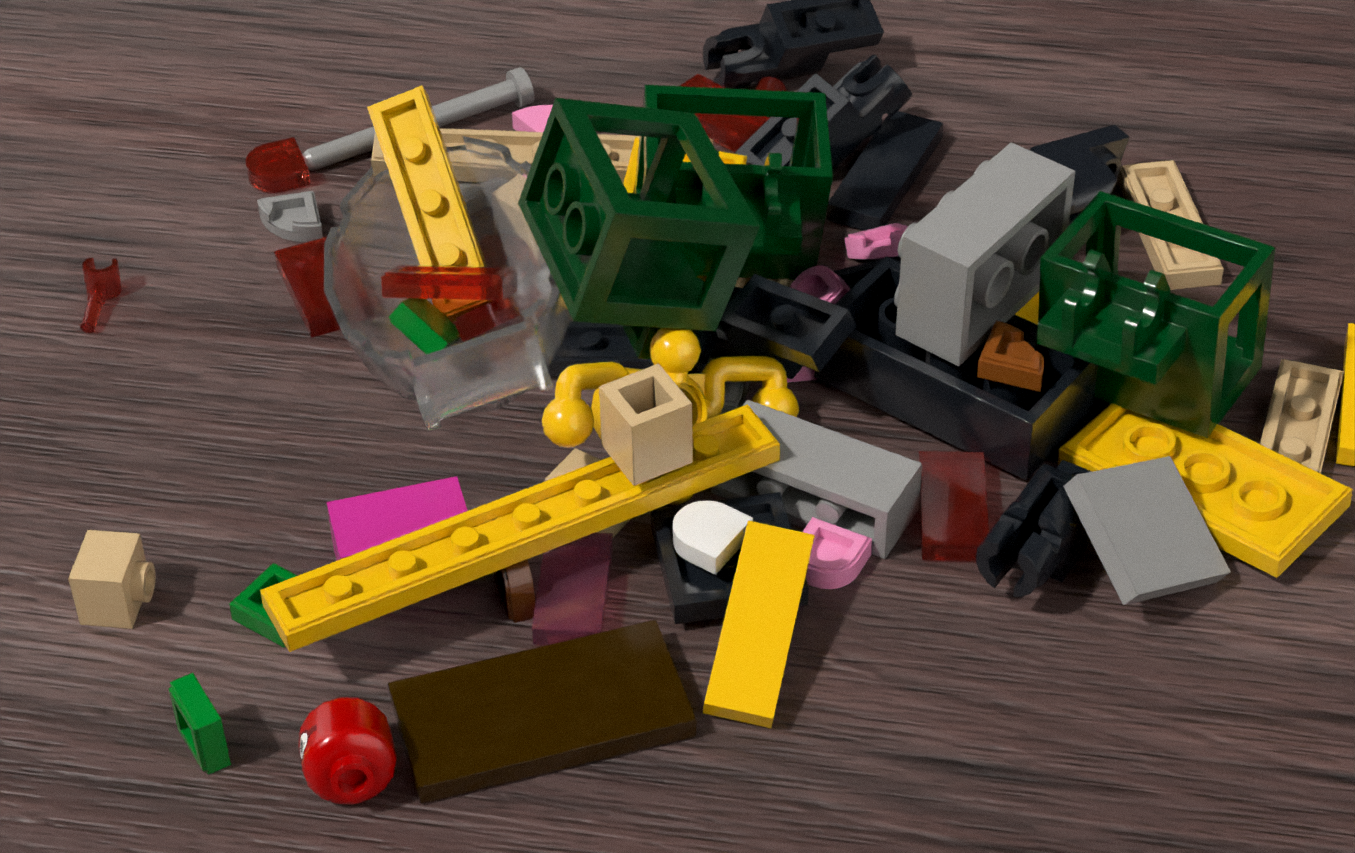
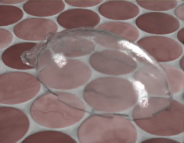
[324,136,571,431]

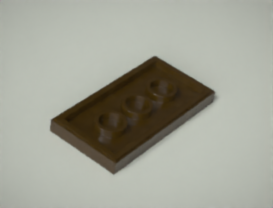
[388,620,697,804]

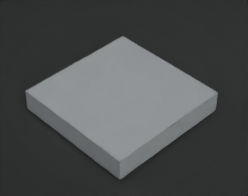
[1063,456,1231,606]

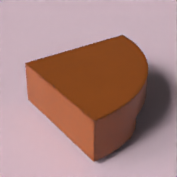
[977,320,1044,392]

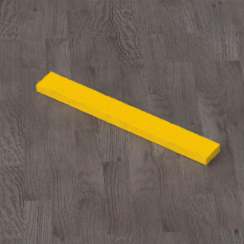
[260,404,780,652]

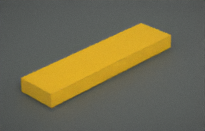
[367,86,500,322]

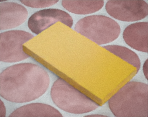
[1058,403,1353,578]

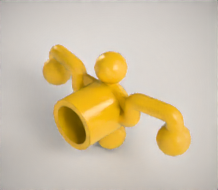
[542,328,799,505]

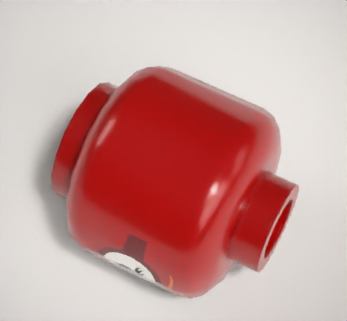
[298,697,397,805]

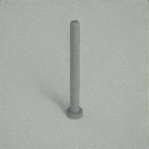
[301,67,535,171]

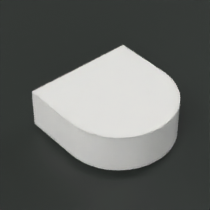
[673,501,753,575]

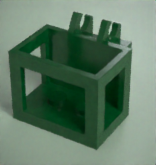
[634,85,833,280]
[518,98,760,359]
[1037,191,1276,438]

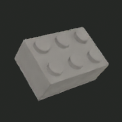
[894,142,1075,366]

